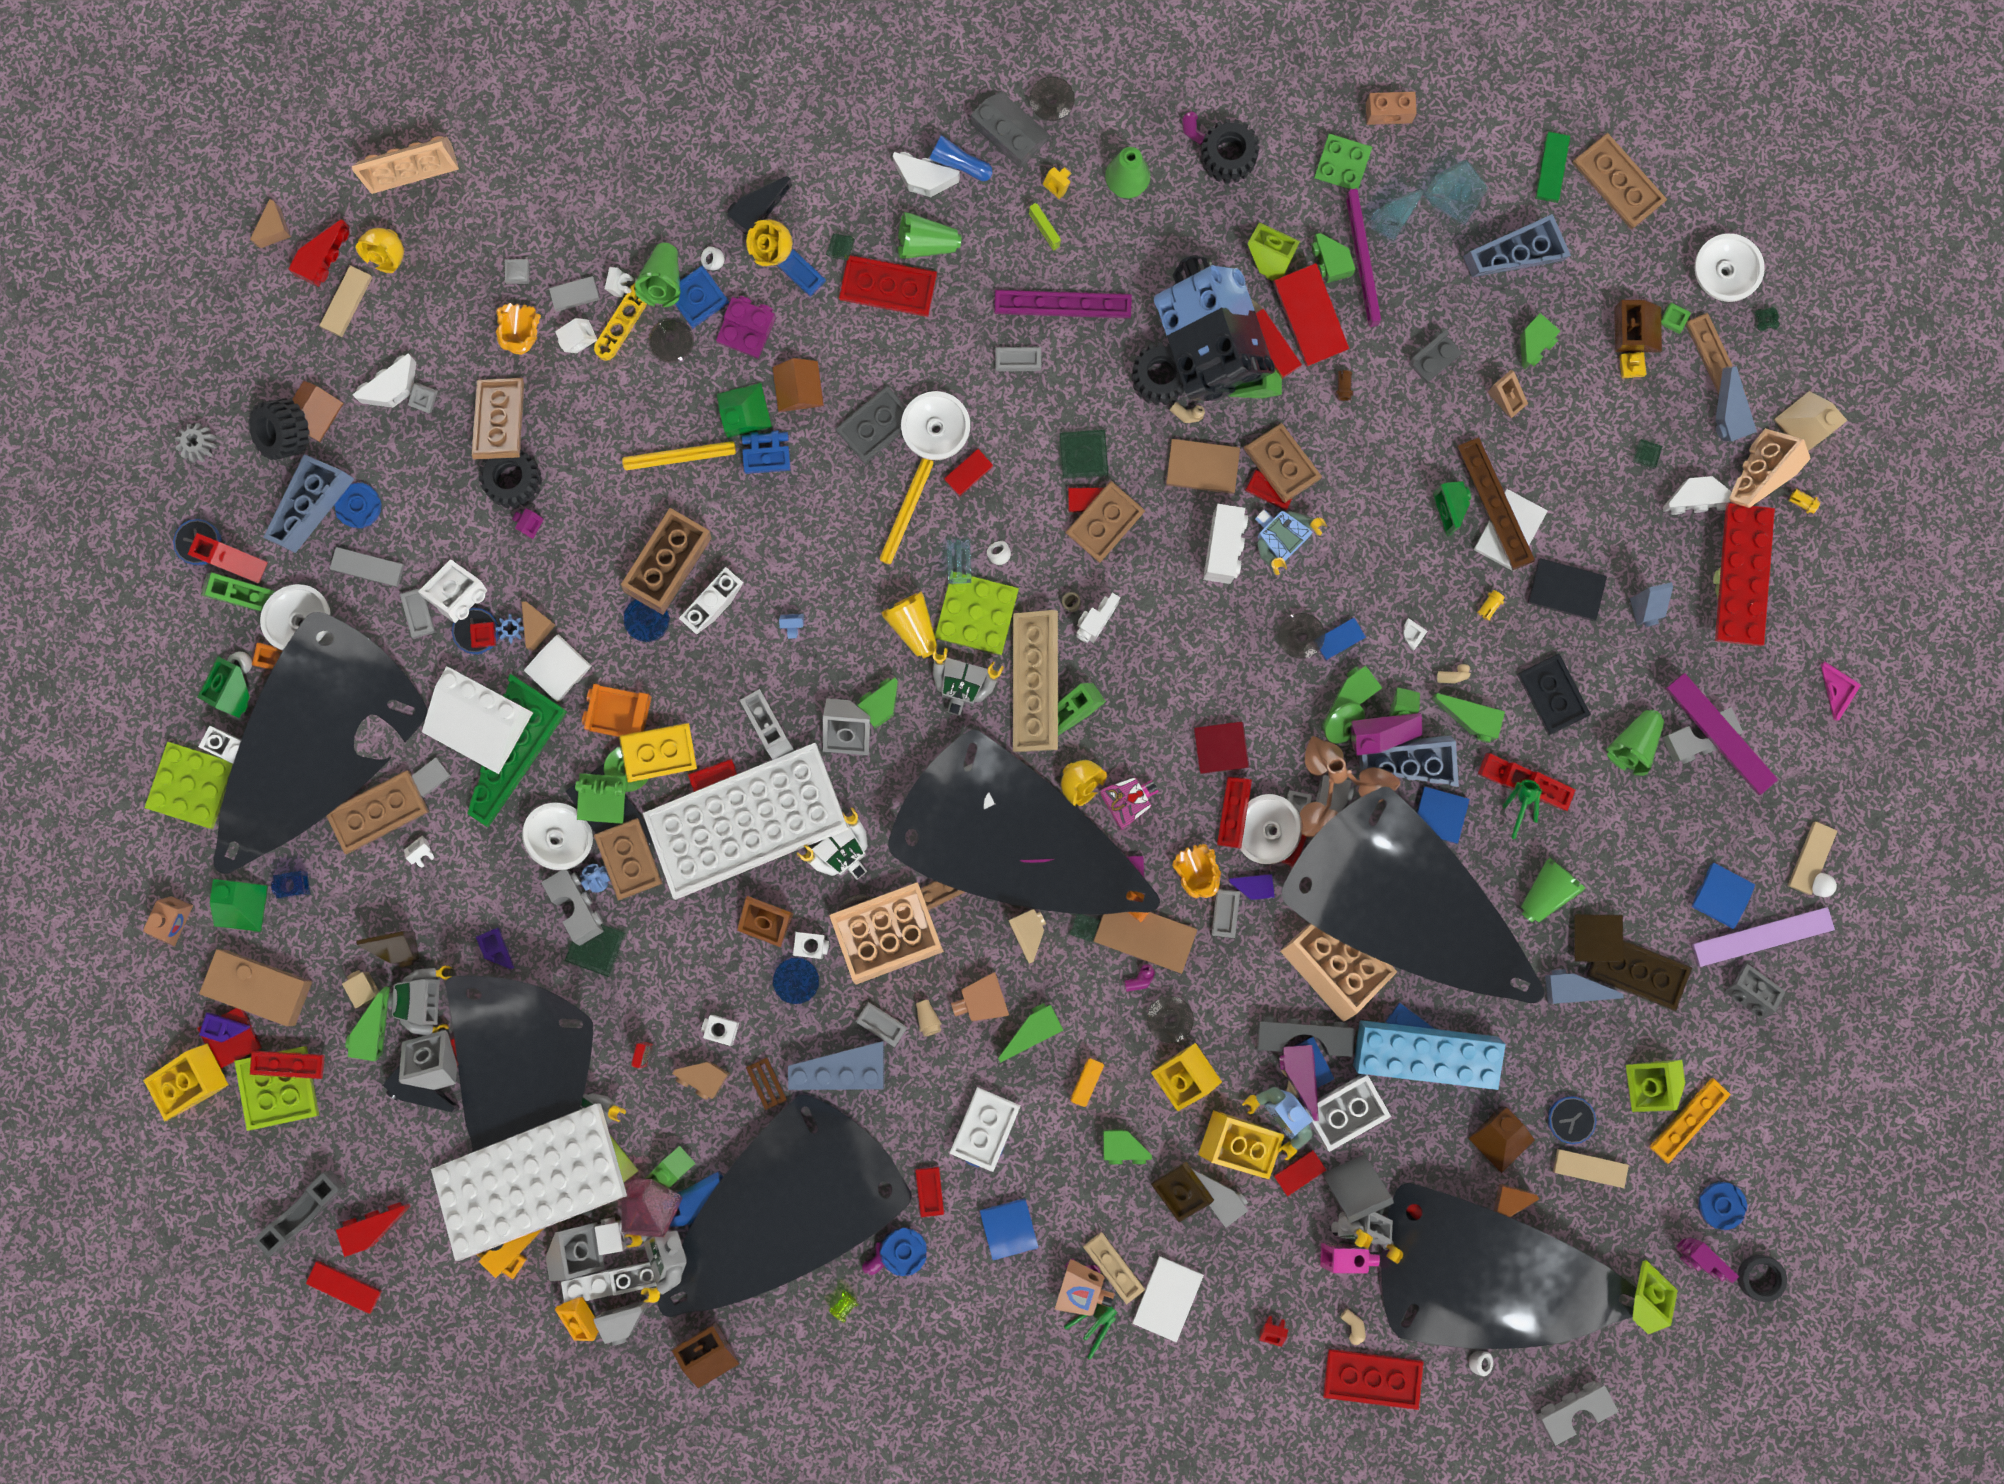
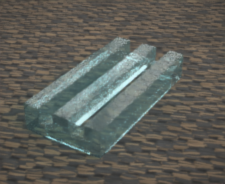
[947,540,971,584]

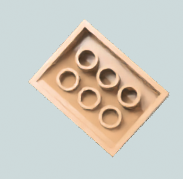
[352,136,459,194]
[829,882,944,984]
[1280,923,1397,1022]

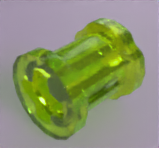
[828,1290,859,1323]

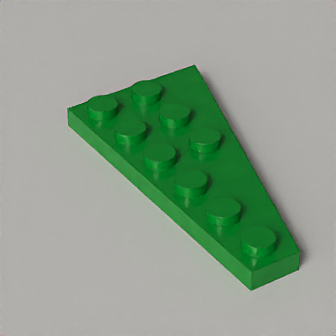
[467,674,568,828]

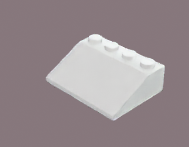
[422,666,533,774]

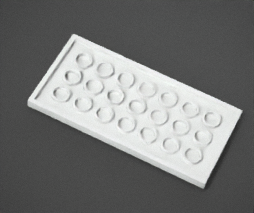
[643,743,849,900]
[431,1104,627,1261]

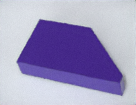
[1228,874,1275,900]
[476,928,515,969]
[199,1012,250,1042]

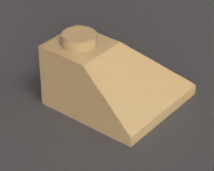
[1774,391,1847,451]
[1009,909,1046,964]

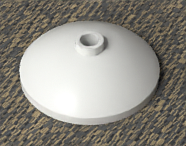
[1695,234,1764,302]
[901,391,970,460]
[260,584,330,651]
[1240,794,1302,864]
[522,803,593,870]

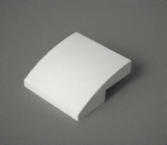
[524,635,592,702]

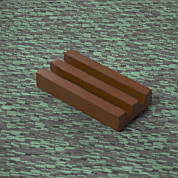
[746,1057,787,1110]

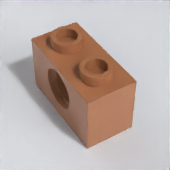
[1366,92,1416,125]

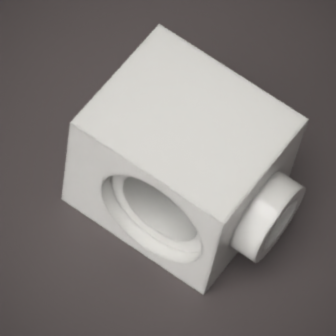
[555,318,597,353]
[793,932,829,959]
[701,1015,740,1046]
[595,1217,626,1255]

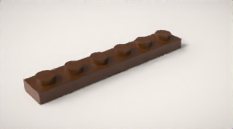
[1457,437,1535,571]

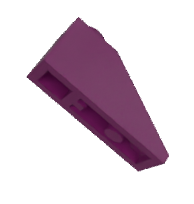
[1351,713,1422,755]
[1280,1045,1319,1121]

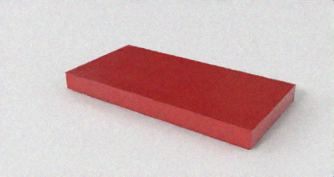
[839,255,937,317]
[1273,263,1349,367]
[1323,1349,1424,1410]

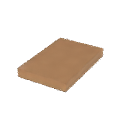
[1244,423,1322,503]
[1166,439,1240,494]
[1065,481,1145,563]
[594,818,663,901]

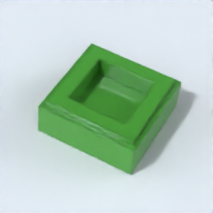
[1661,303,1691,334]

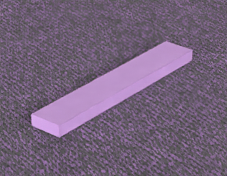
[1691,907,1835,967]

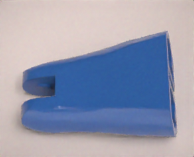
[929,135,993,181]
[661,1171,723,1227]

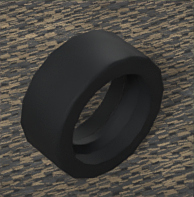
[1737,1254,1788,1303]

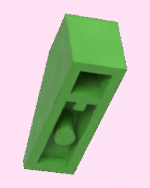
[200,572,276,612]
[1321,666,1382,731]
[1058,683,1106,736]
[1432,693,1505,743]
[345,986,390,1061]
[998,1003,1063,1063]

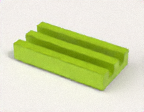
[1029,203,1061,251]

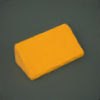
[1070,1057,1104,1107]
[555,1297,599,1341]

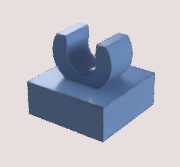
[779,614,804,639]

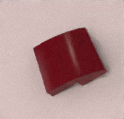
[1194,722,1250,774]

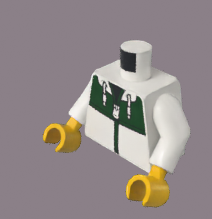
[797,807,868,880]

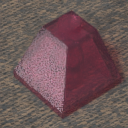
[621,1178,682,1237]

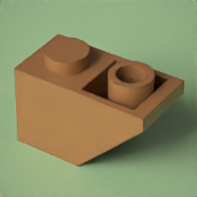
[672,1061,730,1100]

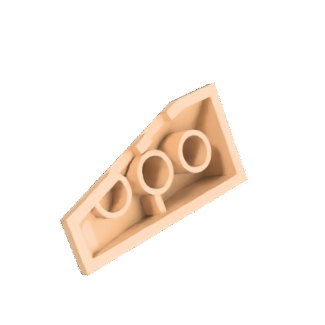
[1729,429,1811,508]

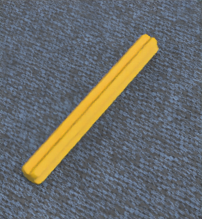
[622,441,736,470]
[880,458,933,564]

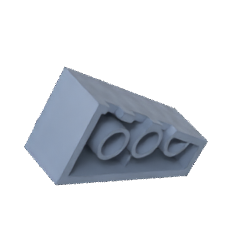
[1463,214,1571,277]
[263,454,354,553]
[1359,736,1459,787]
[788,1041,885,1090]

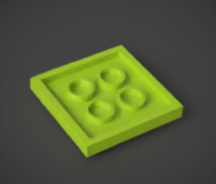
[935,571,1019,656]
[144,742,233,829]
[234,1046,319,1131]

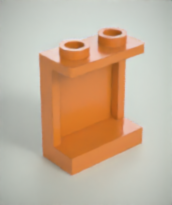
[582,684,652,737]

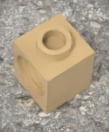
[342,970,380,1008]

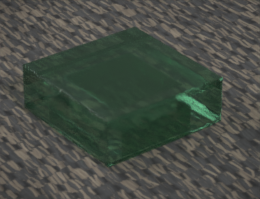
[826,233,855,260]
[1632,439,1663,469]
[1070,914,1100,942]

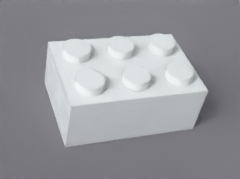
[1203,504,1248,584]
[1303,1074,1391,1152]

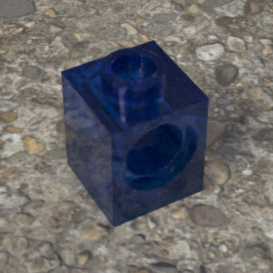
[271,871,311,899]

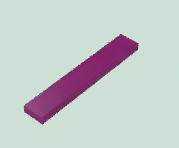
[1345,188,1381,327]
[995,290,1132,319]
[1665,673,1778,795]

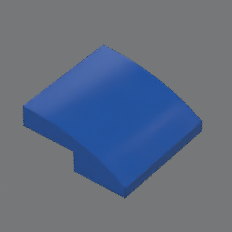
[1691,863,1755,929]
[980,1198,1039,1260]

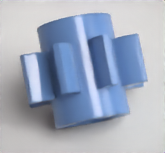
[496,614,524,644]
[580,864,610,893]

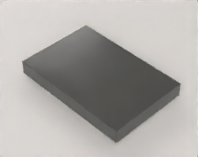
[835,385,906,464]
[1322,1154,1394,1223]

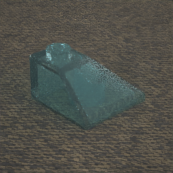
[1424,160,1488,225]
[1370,188,1425,242]

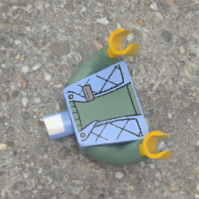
[1255,509,1327,575]
[1242,1087,1313,1160]

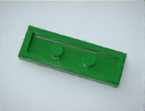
[1535,132,1570,203]

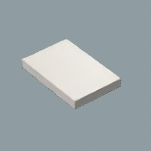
[1474,489,1547,571]
[950,1087,1021,1172]
[1132,1256,1204,1342]

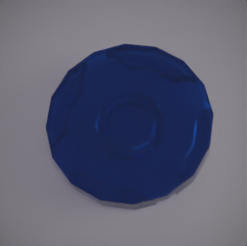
[624,599,670,643]
[773,958,820,1004]

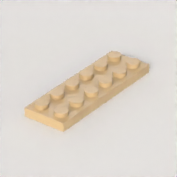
[1013,610,1058,752]

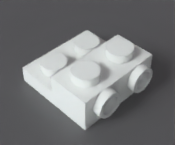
[418,559,487,623]
[1076,593,1120,643]

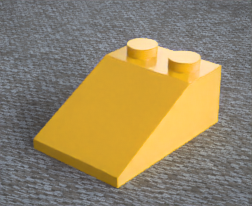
[143,1044,229,1121]
[1198,1110,1284,1179]

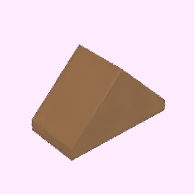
[250,199,291,248]
[1487,370,1528,418]
[522,602,555,651]

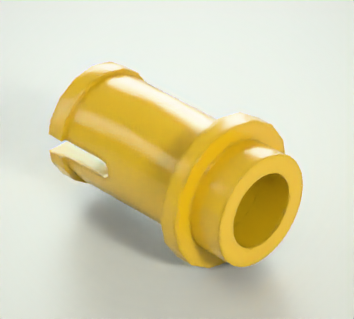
[1788,488,1821,514]
[1477,590,1505,621]

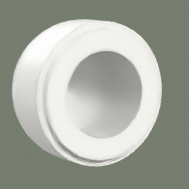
[701,247,725,270]
[987,541,1011,565]
[227,652,252,675]
[1812,873,1837,897]
[1469,1351,1493,1376]

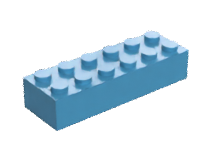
[1353,1020,1506,1090]

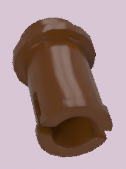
[1335,370,1354,401]

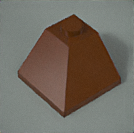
[1468,1106,1535,1173]

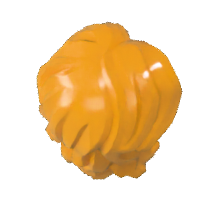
[496,303,541,355]
[1172,844,1221,898]

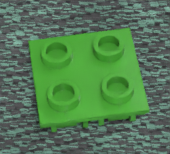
[1314,133,1372,189]
[575,773,626,824]

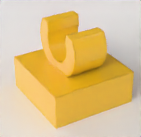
[1043,167,1071,199]
[1619,352,1646,378]

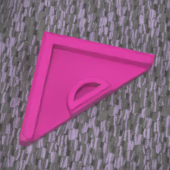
[1820,662,1861,721]

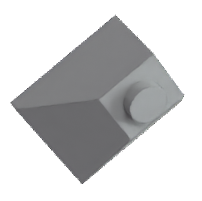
[823,698,870,756]
[399,1030,457,1090]
[546,1222,605,1281]
[594,1300,649,1346]

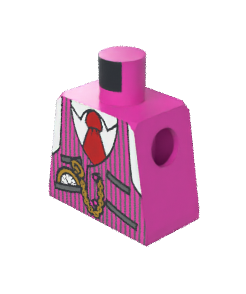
[1099,778,1159,830]
[1320,1243,1380,1273]

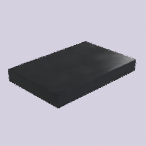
[1528,558,1607,621]
[1517,653,1591,736]

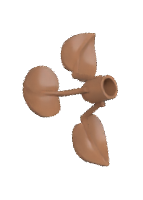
[1299,736,1400,837]

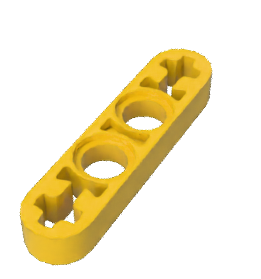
[594,283,647,361]

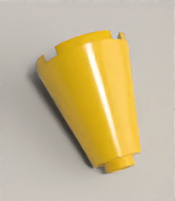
[881,591,937,659]

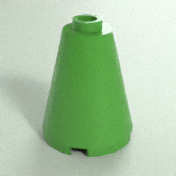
[1105,147,1150,199]
[898,212,961,259]
[635,243,681,307]
[1606,710,1664,776]
[1521,857,1586,923]

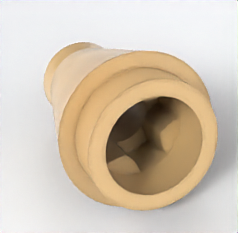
[916,1000,942,1037]

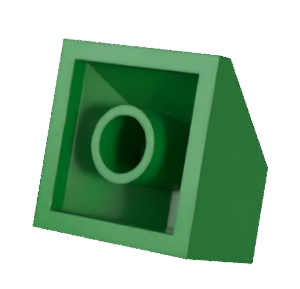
[717,383,772,438]
[1433,481,1471,537]
[197,656,250,718]
[210,879,268,932]

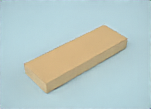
[319,266,372,337]
[1787,822,1837,895]
[1553,1149,1629,1188]
[1083,1232,1145,1305]

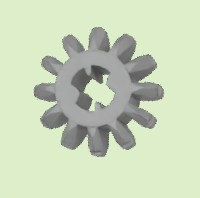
[175,423,217,463]

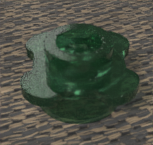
[1755,307,1780,331]

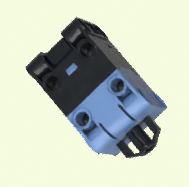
[1154,255,1275,401]

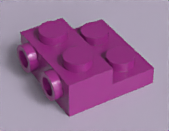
[716,296,776,359]
[1676,1237,1739,1284]

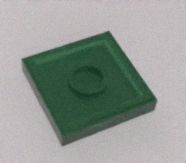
[1059,430,1109,479]
[564,924,626,977]

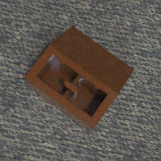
[1614,300,1662,353]
[671,1321,740,1388]

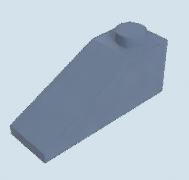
[1715,366,1757,442]
[1630,582,1673,628]
[1545,969,1624,1004]

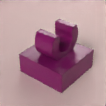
[511,508,544,539]

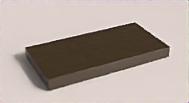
[1587,940,1692,1011]

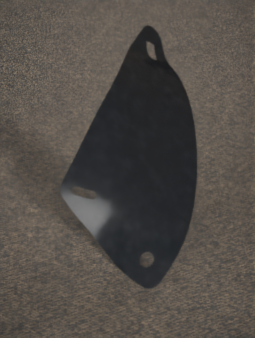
[213,612,428,874]
[888,730,1160,915]
[1282,787,1545,1003]
[445,976,593,1251]
[658,1095,911,1317]
[1381,1183,1637,1349]

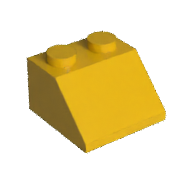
[1151,1043,1222,1112]

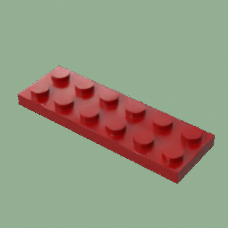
[1715,503,1775,646]

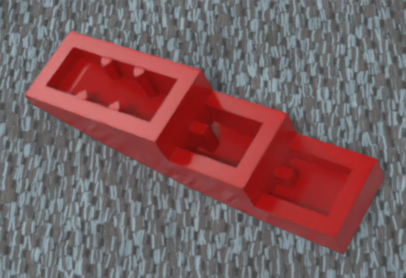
[1477,753,1576,811]

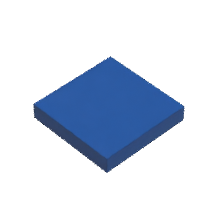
[675,265,729,329]
[1417,787,1470,844]

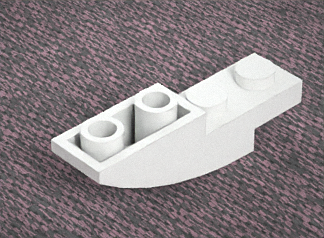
[560,1262,656,1303]

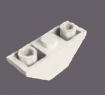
[893,152,960,197]
[353,353,416,407]
[1663,476,1735,515]
[679,567,743,634]
[198,726,241,763]

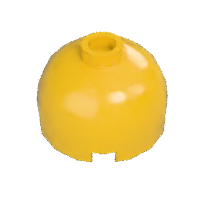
[746,220,793,266]
[356,228,404,273]
[1061,760,1107,806]

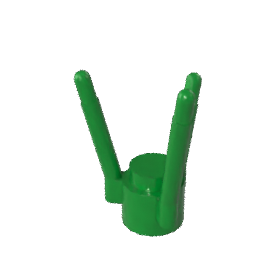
[1502,780,1542,839]
[1064,1303,1118,1360]

